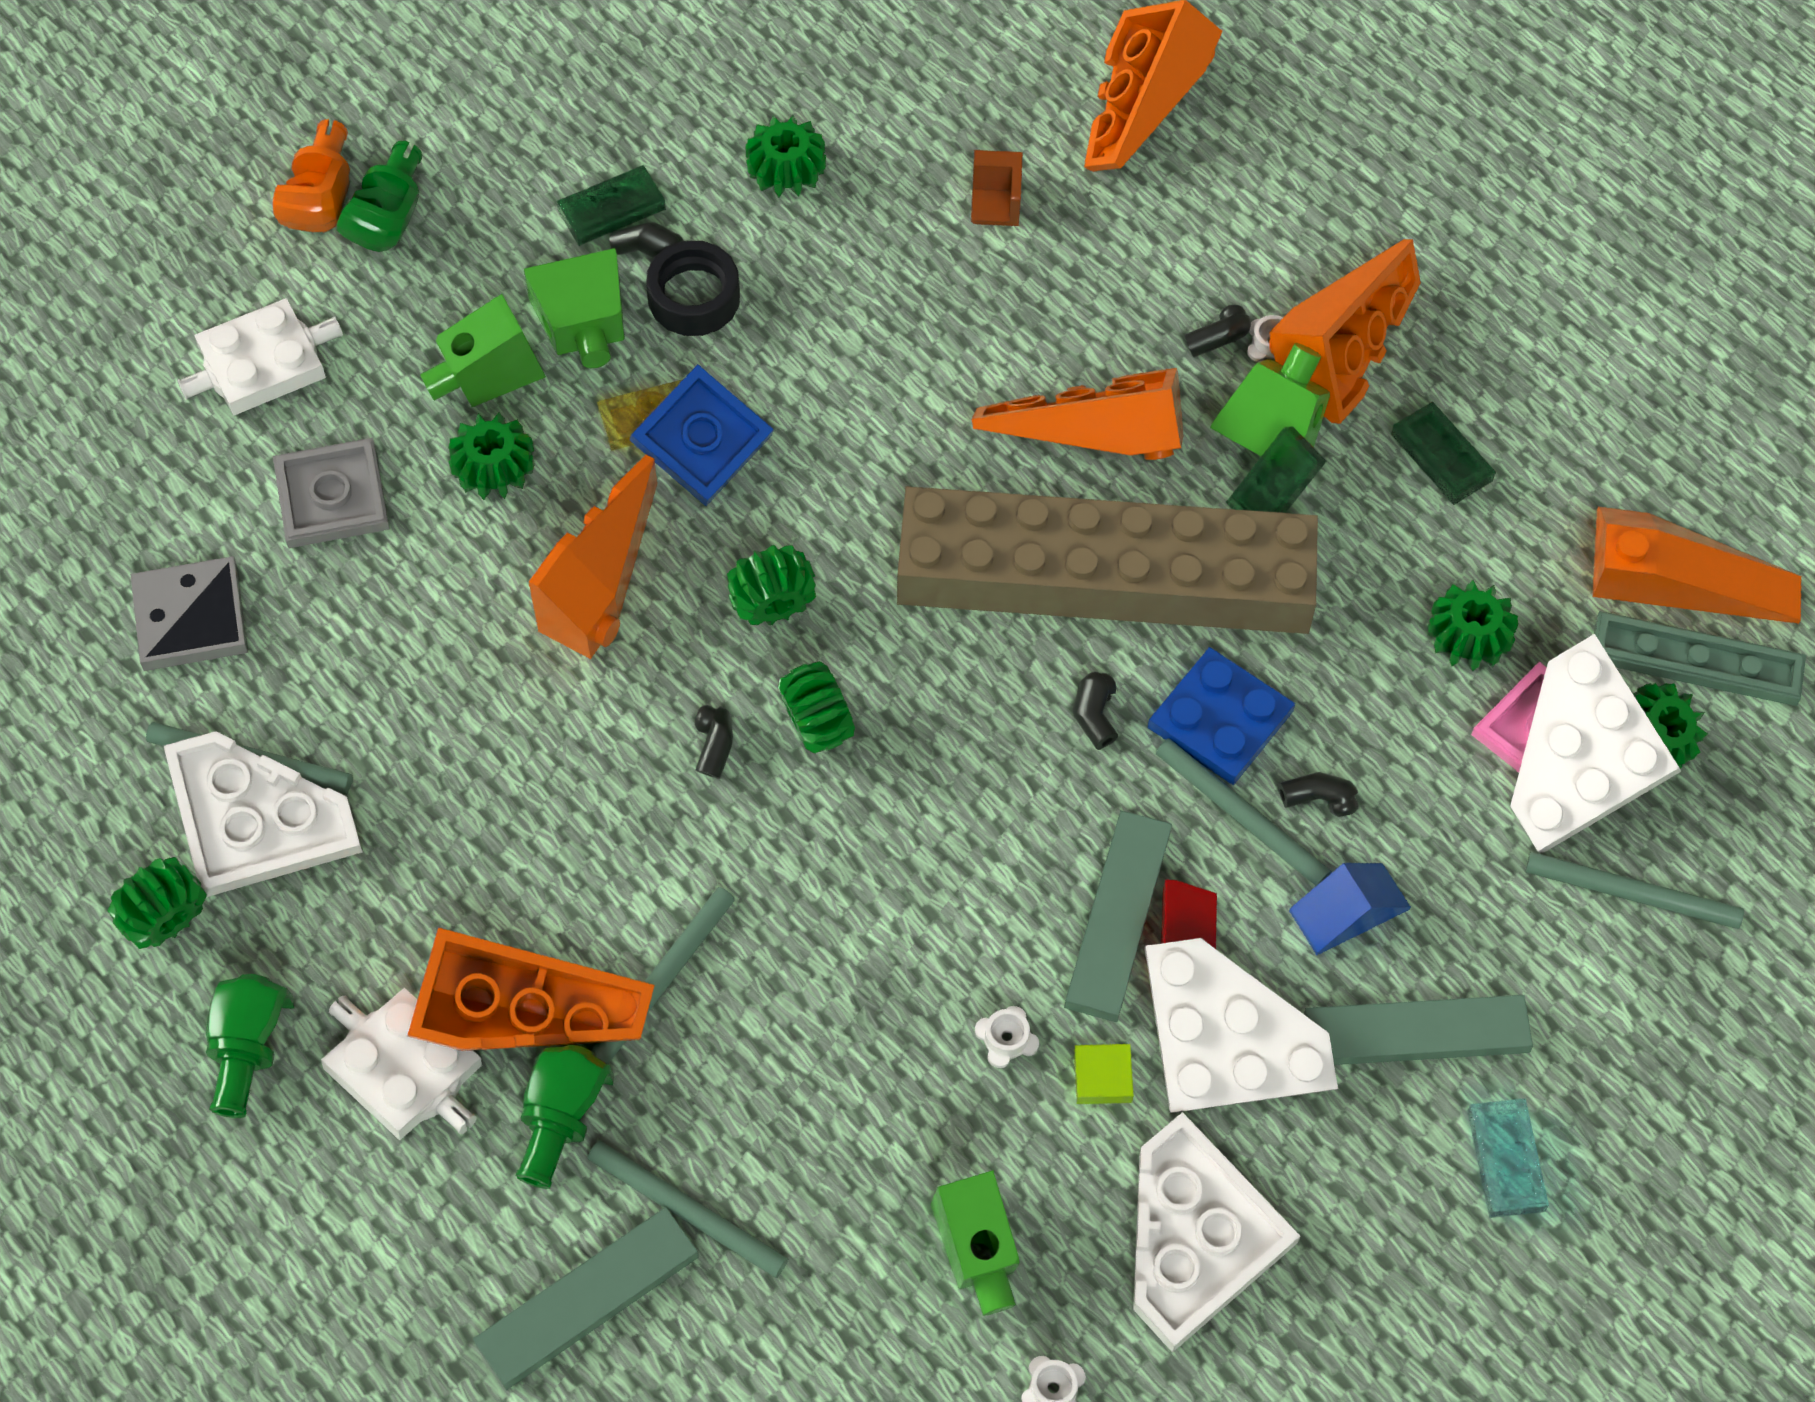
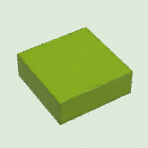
[1074,1044,1134,1104]

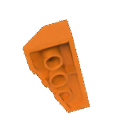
[1084,0,1223,172]
[1269,239,1421,424]
[972,368,1184,460]
[529,455,657,659]
[1593,507,1801,624]
[407,927,655,1051]

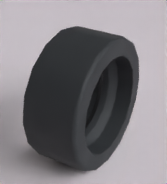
[646,241,740,336]

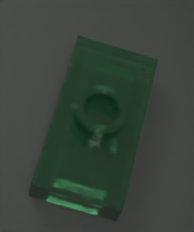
[557,165,666,246]
[1391,401,1496,505]
[1226,426,1327,513]

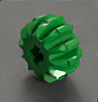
[745,115,826,198]
[448,412,535,500]
[727,545,816,625]
[1427,580,1519,672]
[778,661,855,753]
[1632,683,1708,768]
[107,857,207,949]

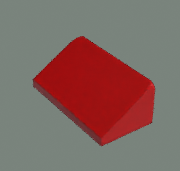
[1161,879,1217,949]

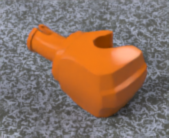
[273,119,350,232]

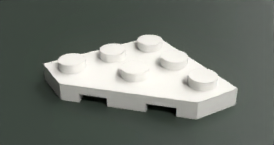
[1510,634,1681,854]
[164,731,363,897]
[1145,938,1338,1113]
[1133,1112,1300,1353]

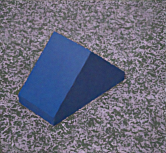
[1289,863,1411,955]

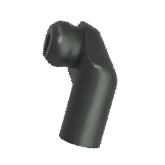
[609,222,684,258]
[1185,304,1251,358]
[1073,672,1118,750]
[694,705,733,779]
[1278,772,1359,817]

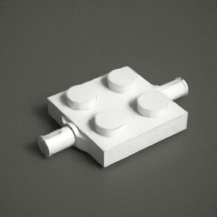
[177,298,343,416]
[321,988,482,1140]

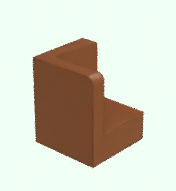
[971,150,1023,226]

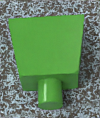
[524,248,625,368]
[420,294,546,407]
[1210,343,1330,474]
[930,1170,1020,1316]

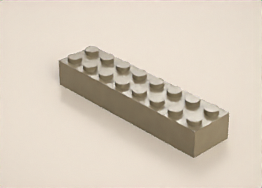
[897,486,1318,634]

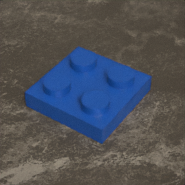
[630,364,774,506]
[1147,647,1296,786]

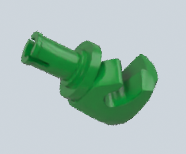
[337,141,423,252]
[206,974,294,1118]
[515,1045,614,1189]

